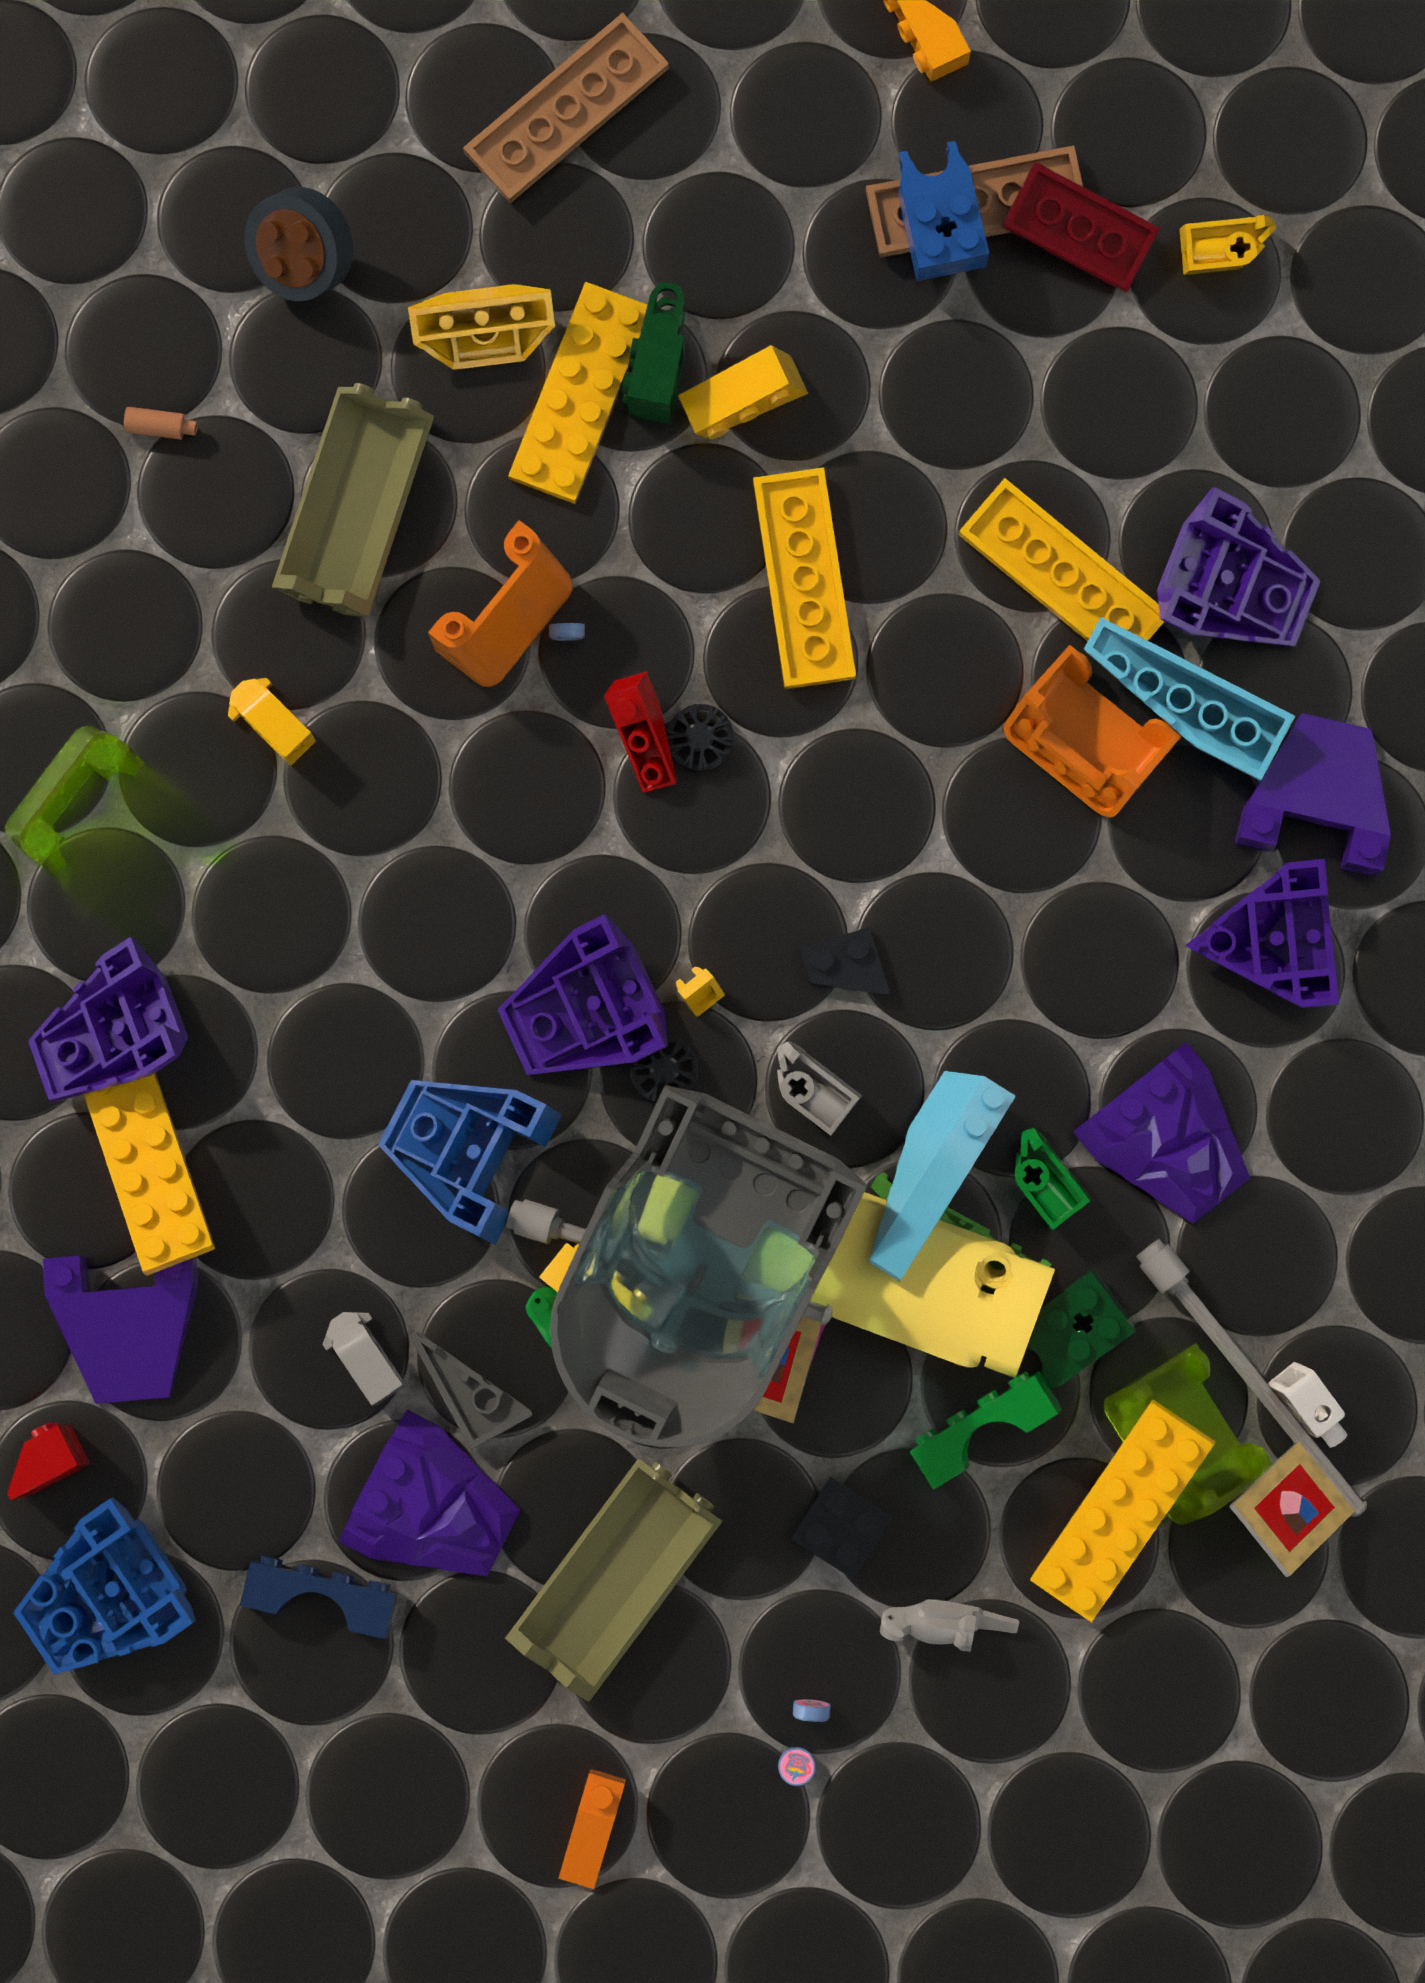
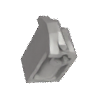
[777,1041,862,1135]
[323,1312,406,1406]

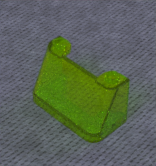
[5,726,144,878]
[1104,1343,1272,1525]

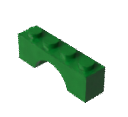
[910,1371,1062,1490]

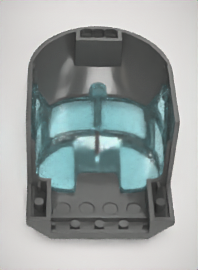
[550,1086,867,1448]

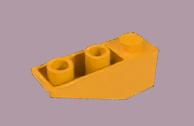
[883,0,971,82]

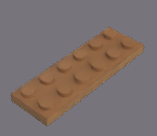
[463,12,669,203]
[866,145,1083,258]

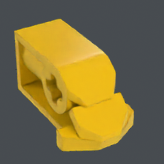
[1179,215,1276,275]
[228,678,316,766]

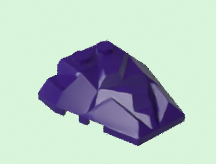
[1073,1042,1250,1224]
[339,1410,521,1576]

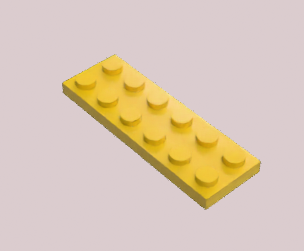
[508,282,647,504]
[753,467,856,689]
[958,478,1164,641]
[84,1072,216,1276]
[1030,1399,1216,1623]

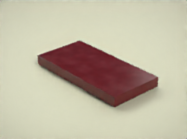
[1001,162,1160,293]

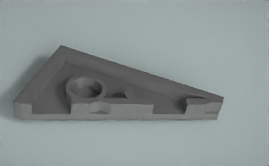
[409,1332,534,1450]

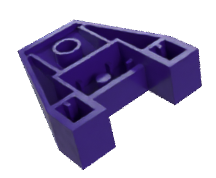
[1235,713,1391,877]
[43,1256,199,1404]

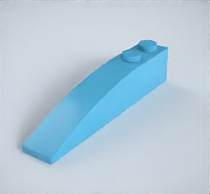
[1084,617,1295,781]
[868,1071,1016,1282]

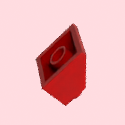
[7,1422,90,1500]

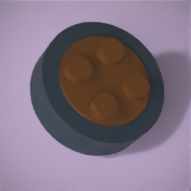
[244,187,354,301]

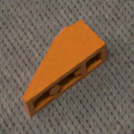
[558,1769,626,1889]

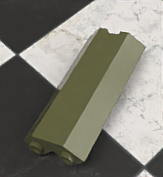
[272,383,434,617]
[505,1458,722,1702]

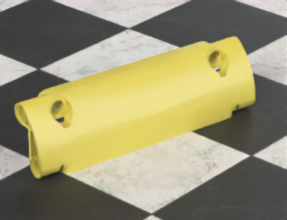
[637,1174,1055,1378]

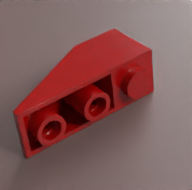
[604,671,677,793]

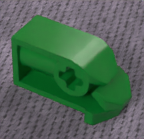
[1015,1127,1092,1230]

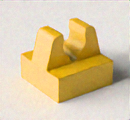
[676,967,725,1017]

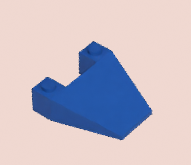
[378,1080,562,1245]

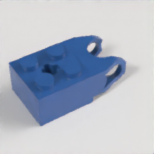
[898,141,989,281]

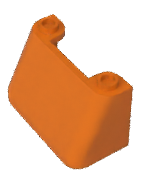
[428,520,572,687]
[1003,645,1182,817]

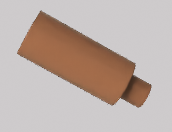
[124,407,197,440]

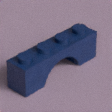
[240,1555,398,1639]

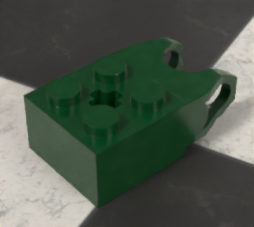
[622,282,685,424]
[1027,1268,1138,1388]

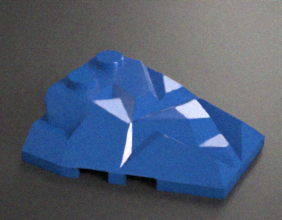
[13,1497,195,1675]

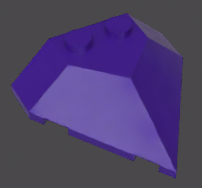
[1185,859,1339,1008]

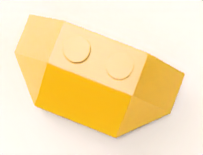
[408,284,555,370]

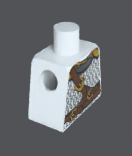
[1268,1362,1347,1448]

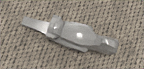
[880,1599,1019,1652]

